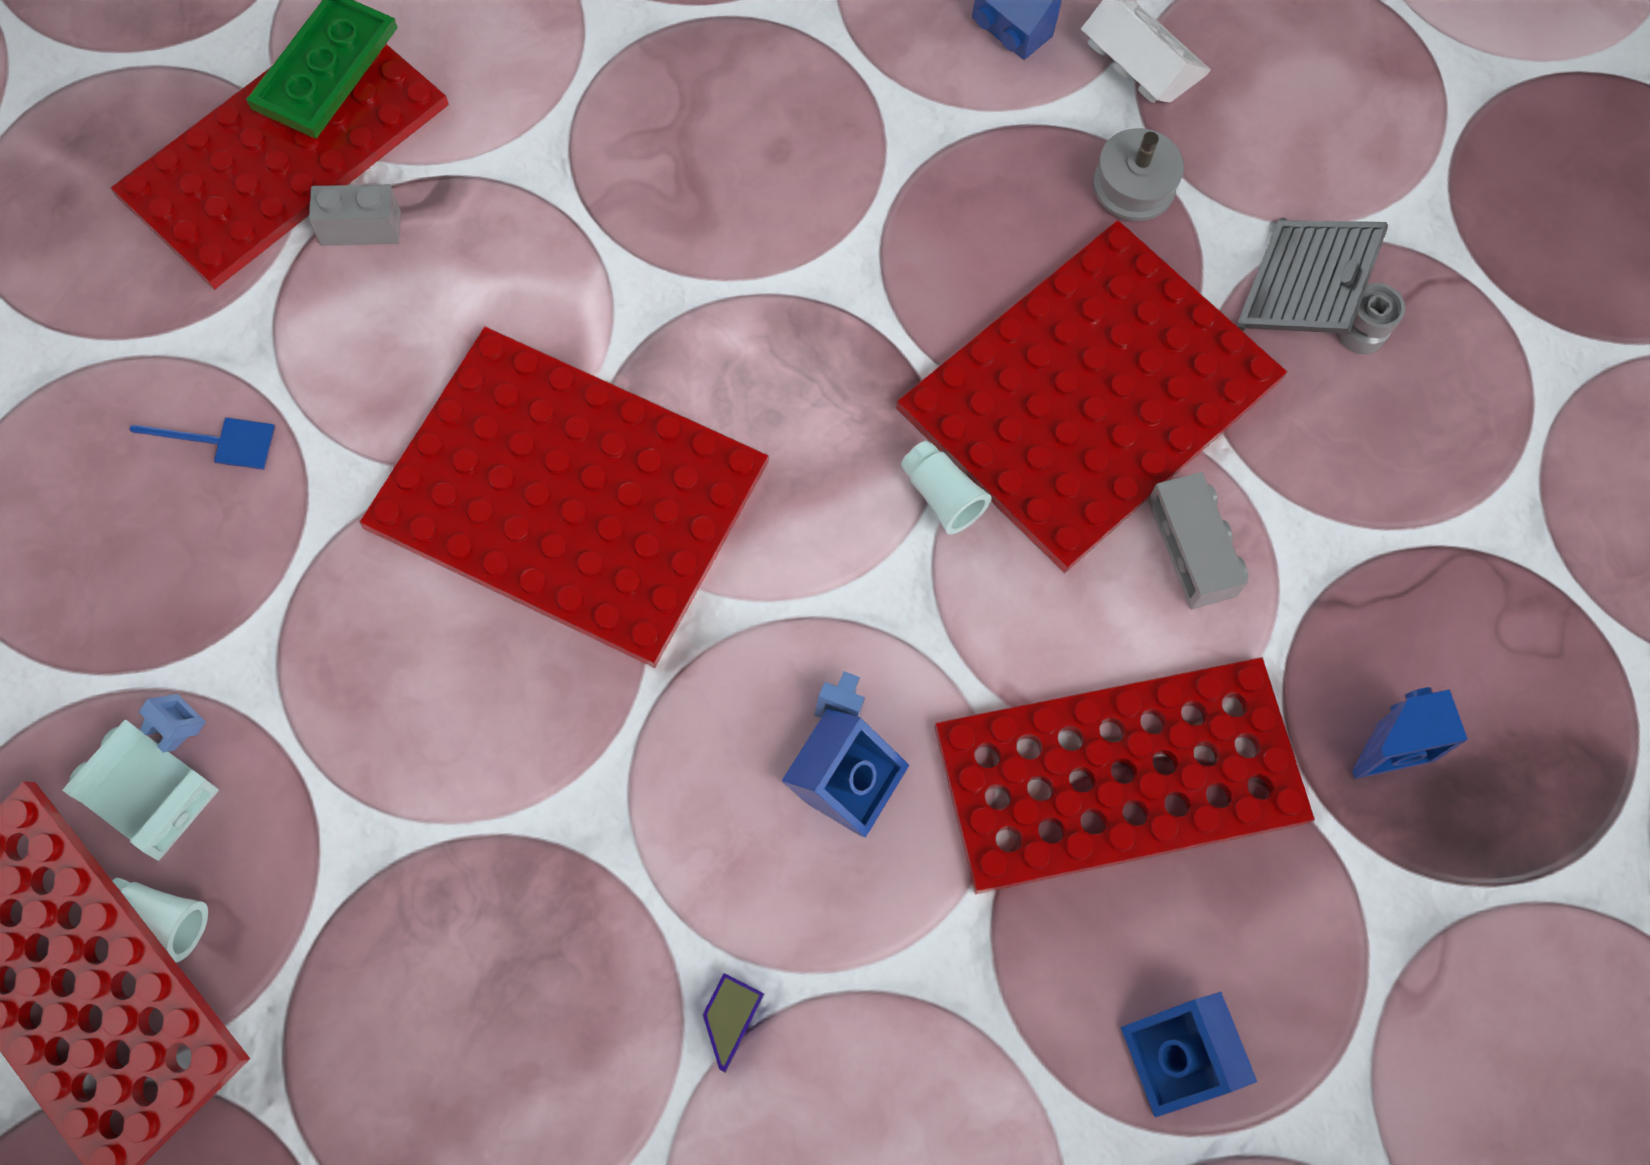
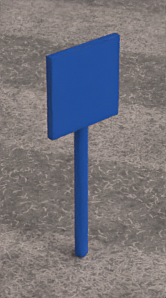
[129,417,275,470]

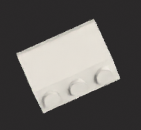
[1081,0,1211,103]

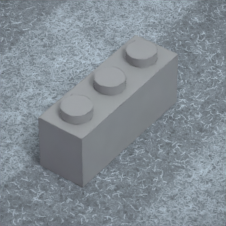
[1148,472,1248,610]

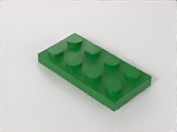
[246,0,398,139]

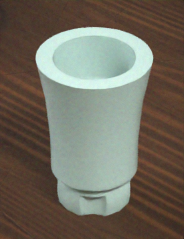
[901,441,991,535]
[112,878,208,963]

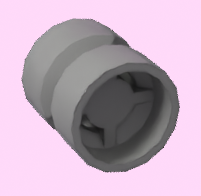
[1337,283,1405,355]

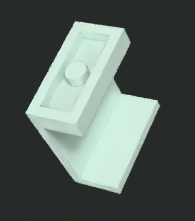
[62,720,219,861]

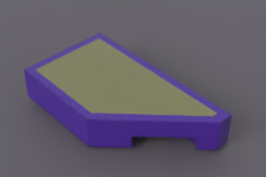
[703,973,764,1073]

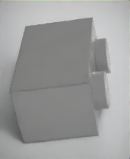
[309,184,401,246]

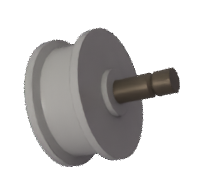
[1093,128,1184,221]

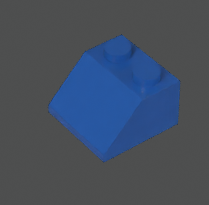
[972,0,1062,60]
[1352,687,1468,779]
[782,709,909,838]
[1121,992,1258,1118]

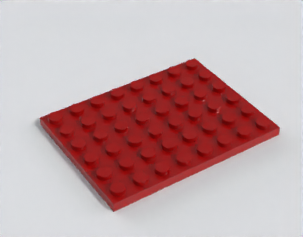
[896,220,1287,573]
[359,326,769,668]

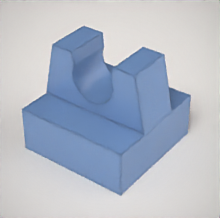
[814,671,865,718]
[139,694,206,753]

